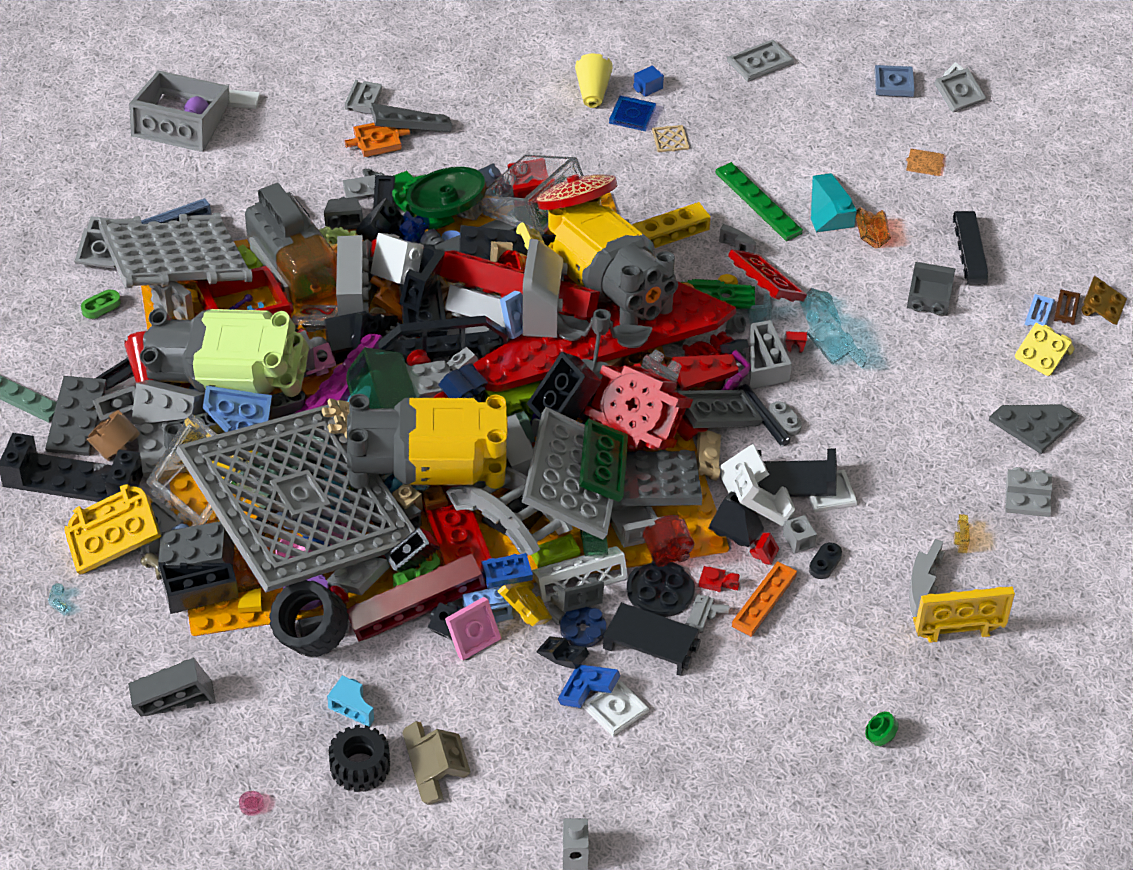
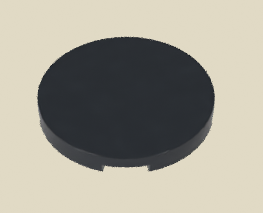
[626,560,695,617]

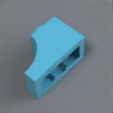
[327,675,374,726]

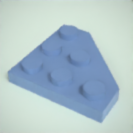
[203,386,272,451]

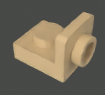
[392,484,423,512]

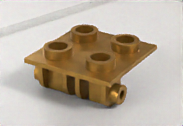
[1081,276,1127,325]

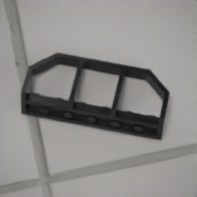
[377,315,508,371]

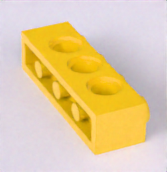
[631,202,711,248]

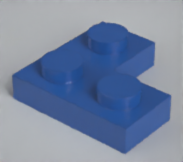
[558,665,621,708]

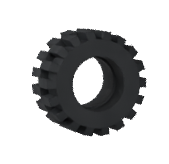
[328,725,390,792]

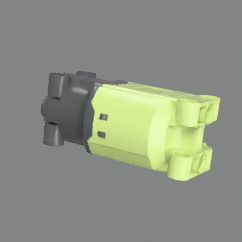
[140,308,309,397]

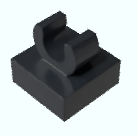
[720,339,749,361]

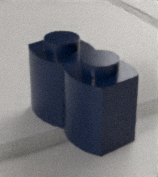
[438,363,488,398]

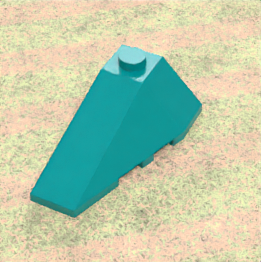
[811,173,857,233]

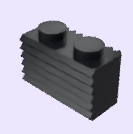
[385,526,440,573]

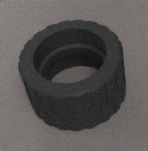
[269,580,349,657]

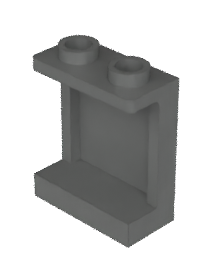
[907,262,956,315]

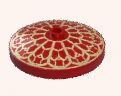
[536,174,618,210]

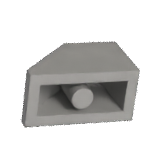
[93,386,135,421]

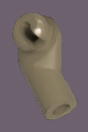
[141,553,161,580]

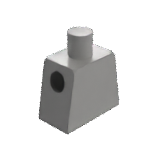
[562,818,589,870]

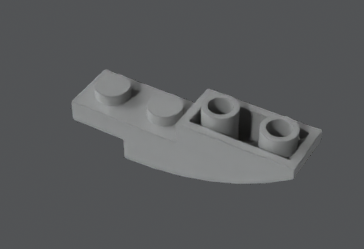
[909,539,945,617]

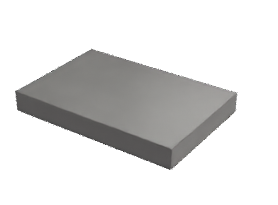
[727,39,794,82]

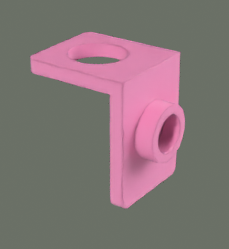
[306,343,336,376]

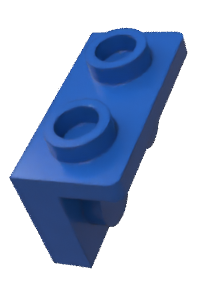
[481,553,533,588]

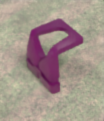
[721,350,751,390]

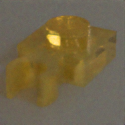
[953,514,970,553]

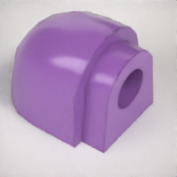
[183,96,209,114]

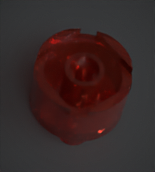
[643,515,695,567]

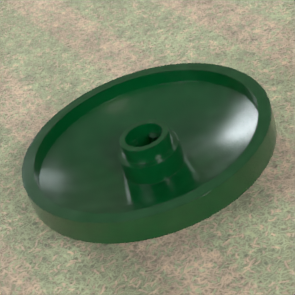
[407,167,487,218]

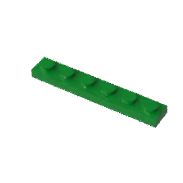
[715,162,803,242]

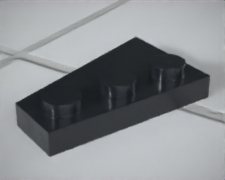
[352,313,398,350]

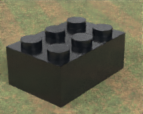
[527,352,602,421]

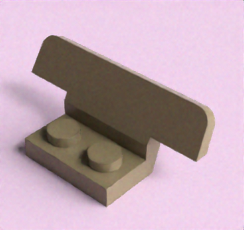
[403,721,471,805]

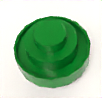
[865,711,899,746]

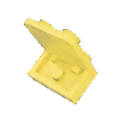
[1015,323,1075,376]

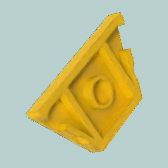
[498,581,552,626]

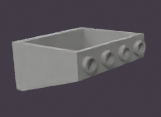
[129,70,229,152]

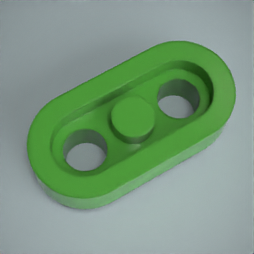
[81,289,121,319]

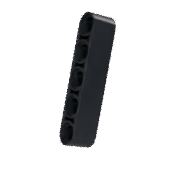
[953,211,988,285]

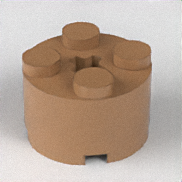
[87,410,140,461]

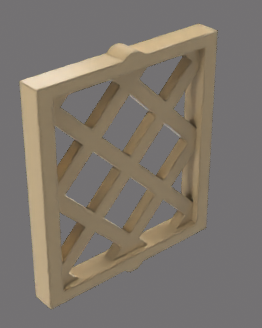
[652,125,689,152]

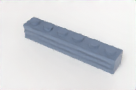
[141,198,211,224]

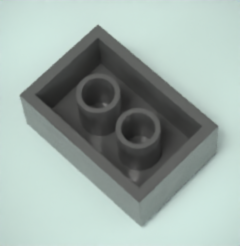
[157,521,235,573]

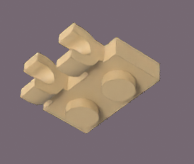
[321,398,349,439]

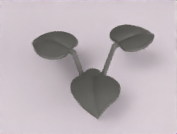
[557,309,652,380]

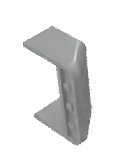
[523,239,568,338]

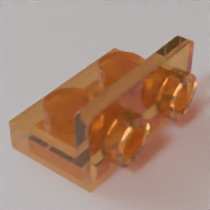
[856,207,891,249]

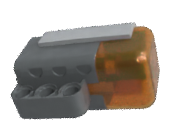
[245,183,337,307]

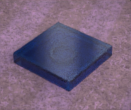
[609,95,656,132]

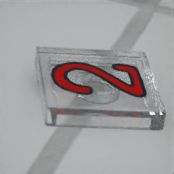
[292,305,338,325]

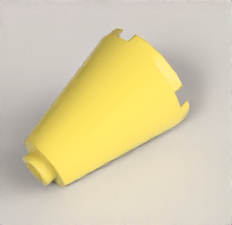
[575,53,613,108]

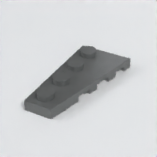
[370,103,452,132]

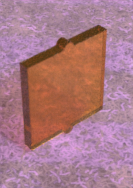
[906,148,944,176]

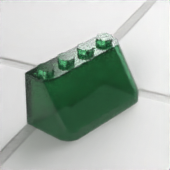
[346,347,416,408]

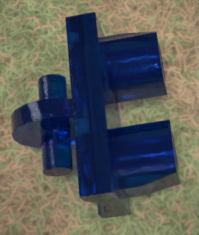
[399,211,430,244]

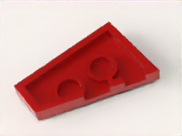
[671,354,739,391]

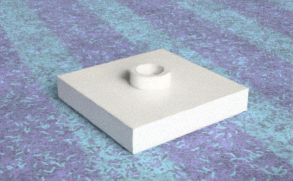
[719,444,769,493]

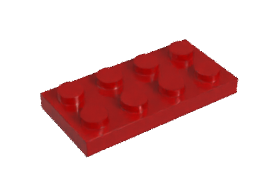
[728,249,807,302]

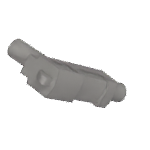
[686,595,729,633]

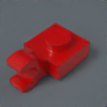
[698,566,740,592]

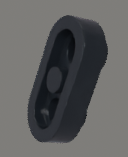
[809,542,842,579]

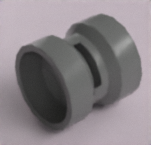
[420,229,445,245]

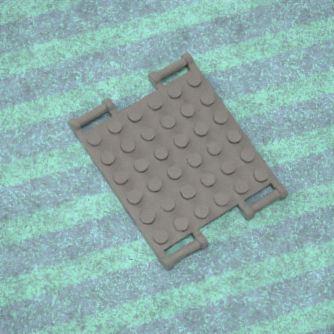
[99,212,252,289]

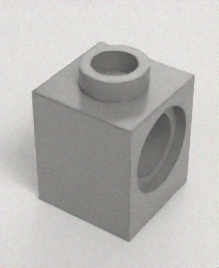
[783,515,817,553]

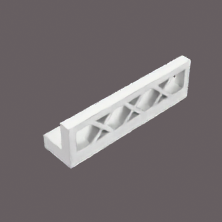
[532,546,628,602]

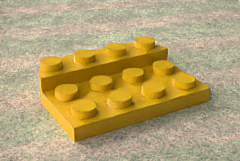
[65,484,161,575]
[913,586,1015,643]

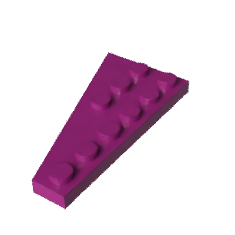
[294,333,383,414]

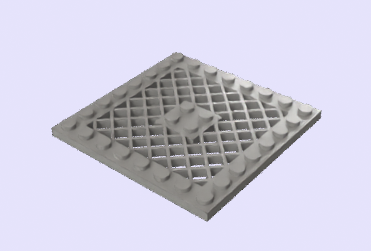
[176,404,415,592]

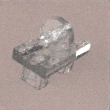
[641,350,681,383]

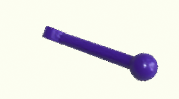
[227,294,253,310]

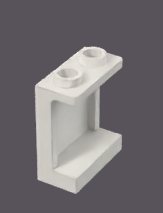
[371,233,424,284]
[731,464,795,526]

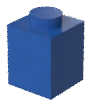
[633,65,664,97]

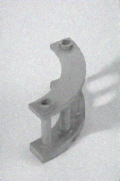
[446,467,573,556]

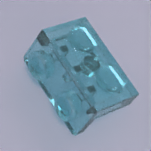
[800,288,842,330]

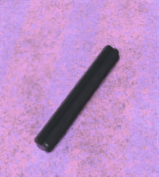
[738,384,790,446]

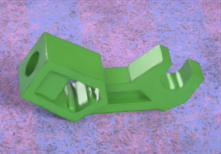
[393,553,440,587]

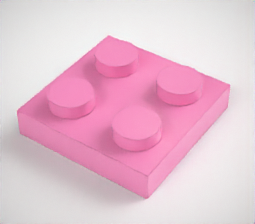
[445,597,501,660]

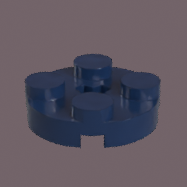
[560,607,606,648]

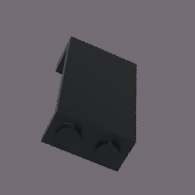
[757,448,837,497]
[603,602,701,676]

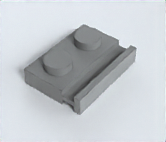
[345,80,382,114]

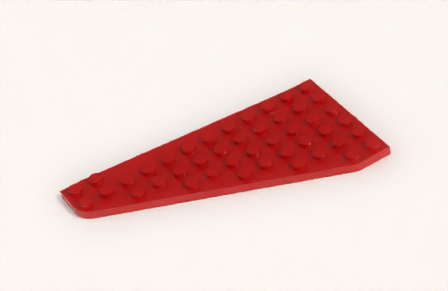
[473,280,736,392]

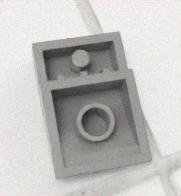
[74,216,116,269]

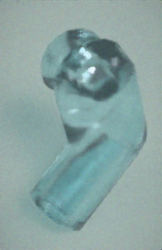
[48,583,71,616]

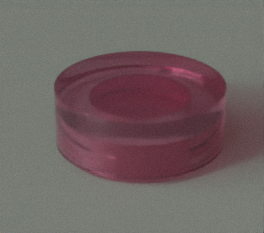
[239,791,264,816]

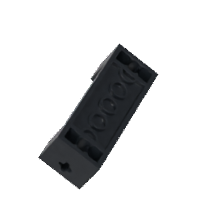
[0,432,143,502]

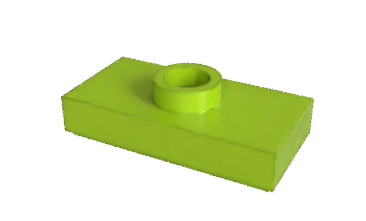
[531,534,580,568]

